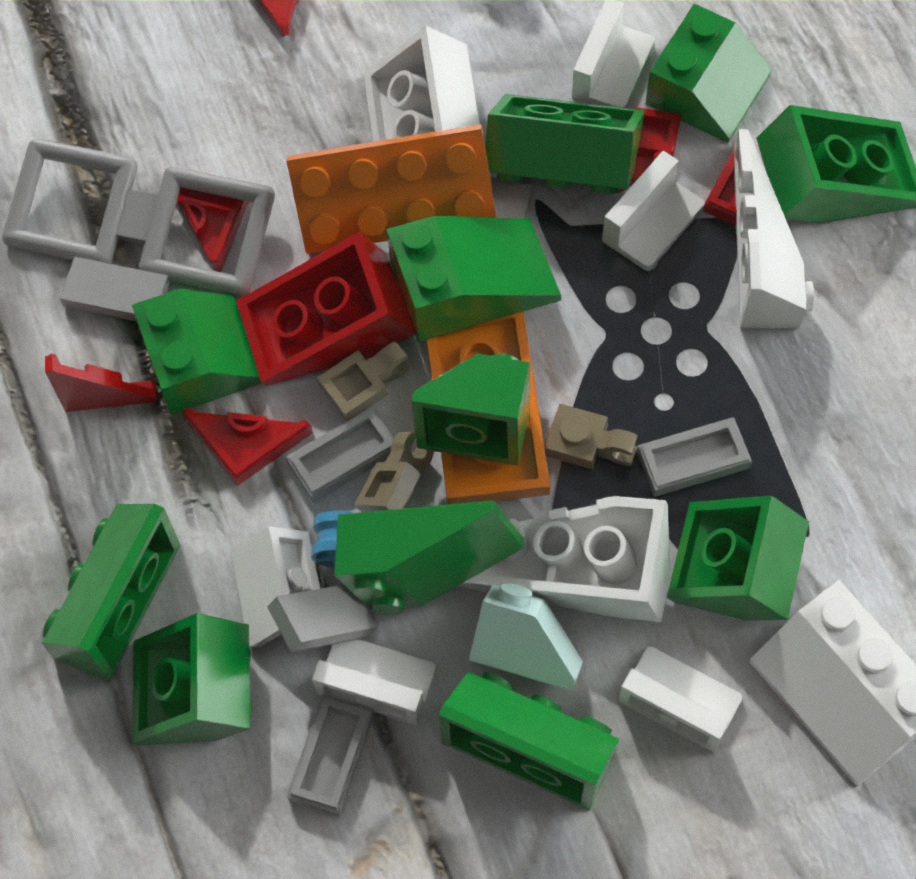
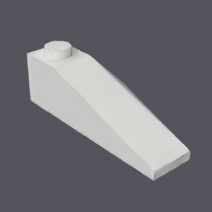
[734,129,814,329]
[458,496,670,622]

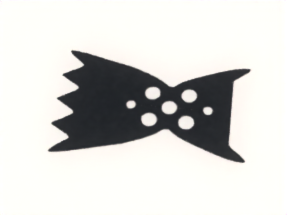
[535,199,810,549]

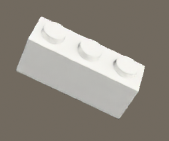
[363,26,480,142]
[749,580,916,787]

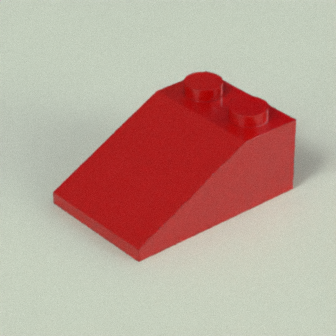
[236,232,415,386]

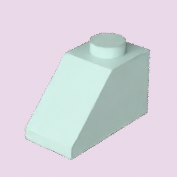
[469,583,583,691]

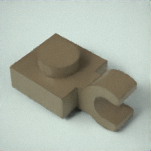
[317,341,410,421]
[544,403,637,470]
[354,432,434,512]

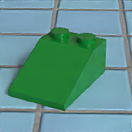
[756,105,916,223]
[386,216,561,342]
[334,500,524,615]

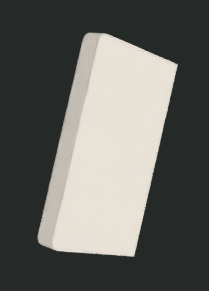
[572,0,655,108]
[602,151,705,271]
[231,526,321,647]
[312,639,436,726]
[618,646,742,753]

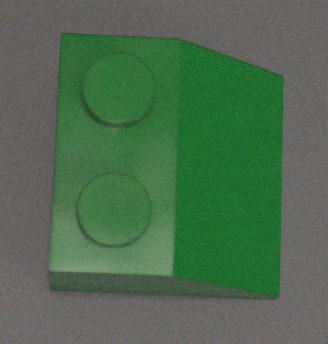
[645,3,772,143]
[132,289,262,415]
[411,353,530,466]
[666,496,809,621]
[132,613,252,745]

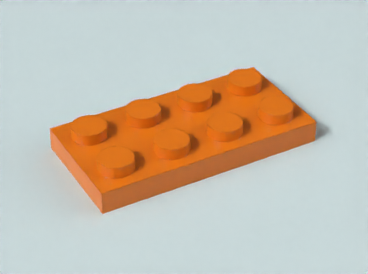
[286,124,497,254]
[427,312,550,505]

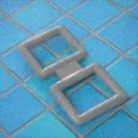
[2,138,275,296]

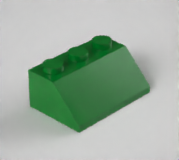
[485,94,645,194]
[42,504,181,683]
[439,671,619,811]

